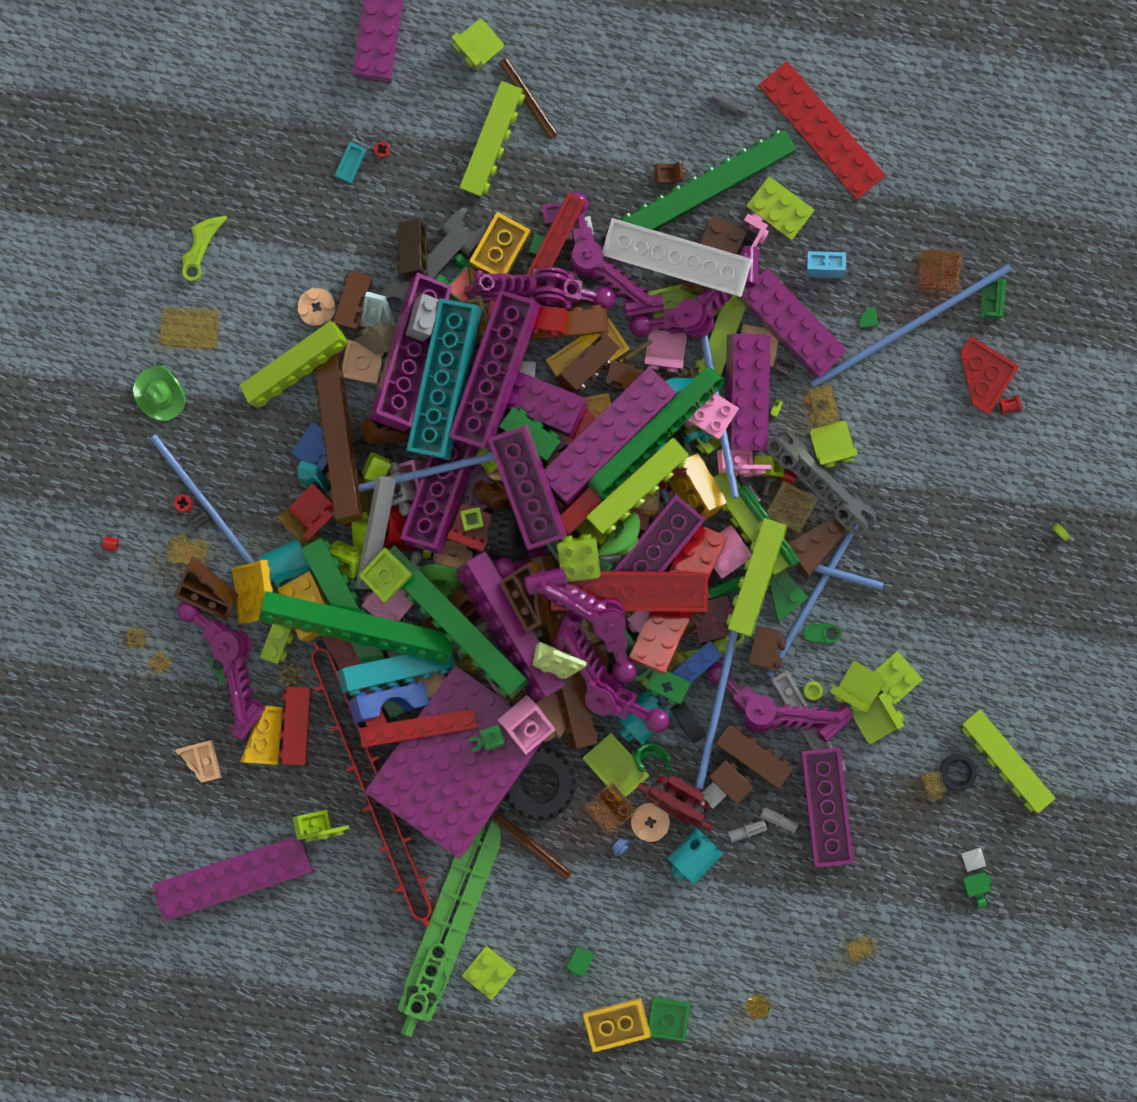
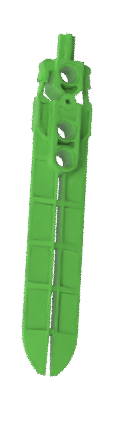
[398,818,501,1037]

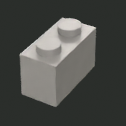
[405,294,439,341]

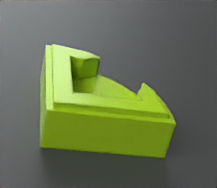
[769,399,783,419]

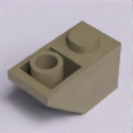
[354,322,395,355]

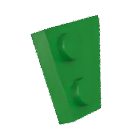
[769,570,808,621]

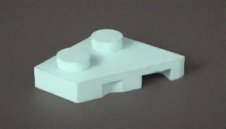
[360,292,396,328]

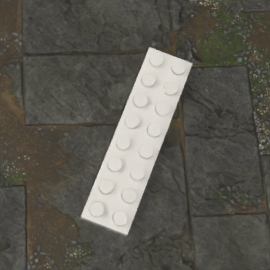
[602,218,752,297]

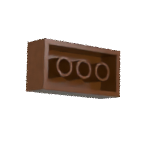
[681,216,747,296]
[714,724,793,789]

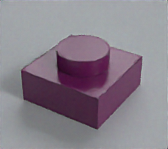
[542,202,561,225]

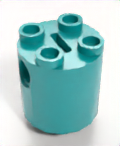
[260,538,313,589]
[615,689,672,745]
[667,828,724,885]

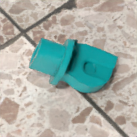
[683,427,714,443]

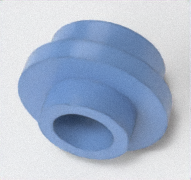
[611,838,629,856]

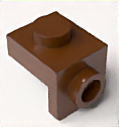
[653,162,685,184]

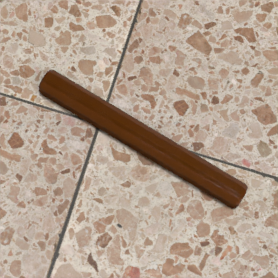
[499,57,558,139]
[493,813,572,880]

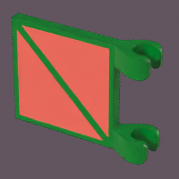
[435,254,483,307]

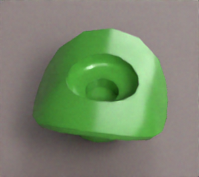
[132,366,186,421]
[598,512,640,556]
[419,564,463,598]

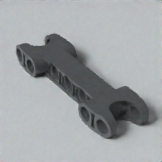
[381,207,488,321]
[766,431,876,536]

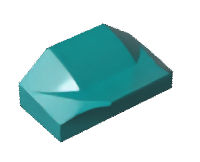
[298,461,330,494]

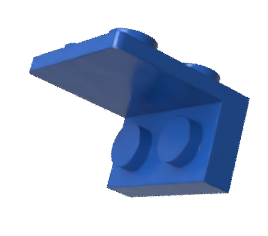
[292,422,327,473]

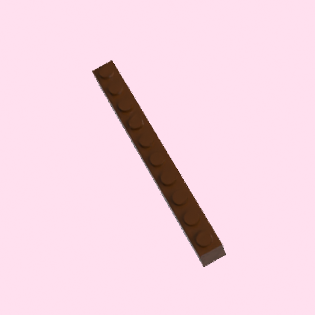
[313,352,364,524]
[525,554,598,749]

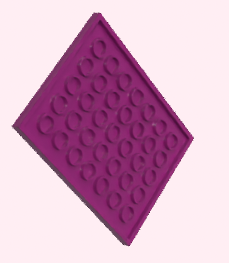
[365,666,546,859]

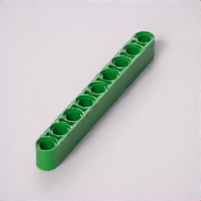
[588,367,724,499]

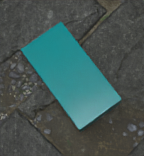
[334,142,367,184]

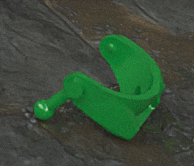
[632,743,671,773]

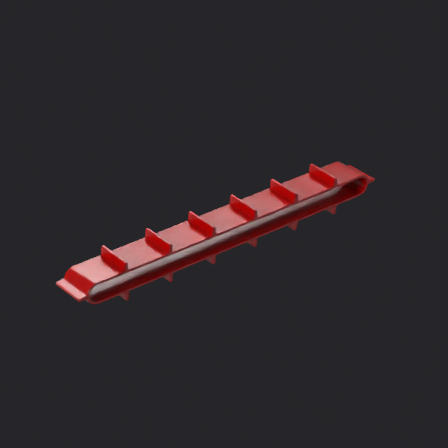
[311,641,433,927]

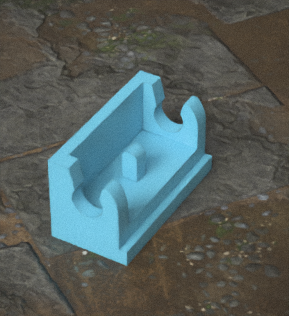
[806,251,846,278]

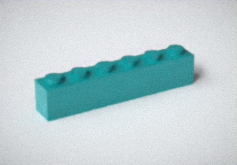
[337,653,456,696]

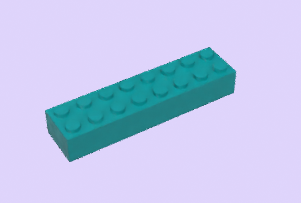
[407,298,482,460]

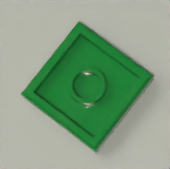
[648,997,691,1042]

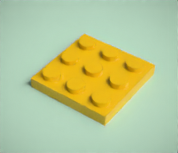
[232,560,272,625]

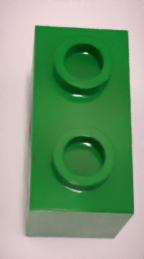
[646,670,692,706]

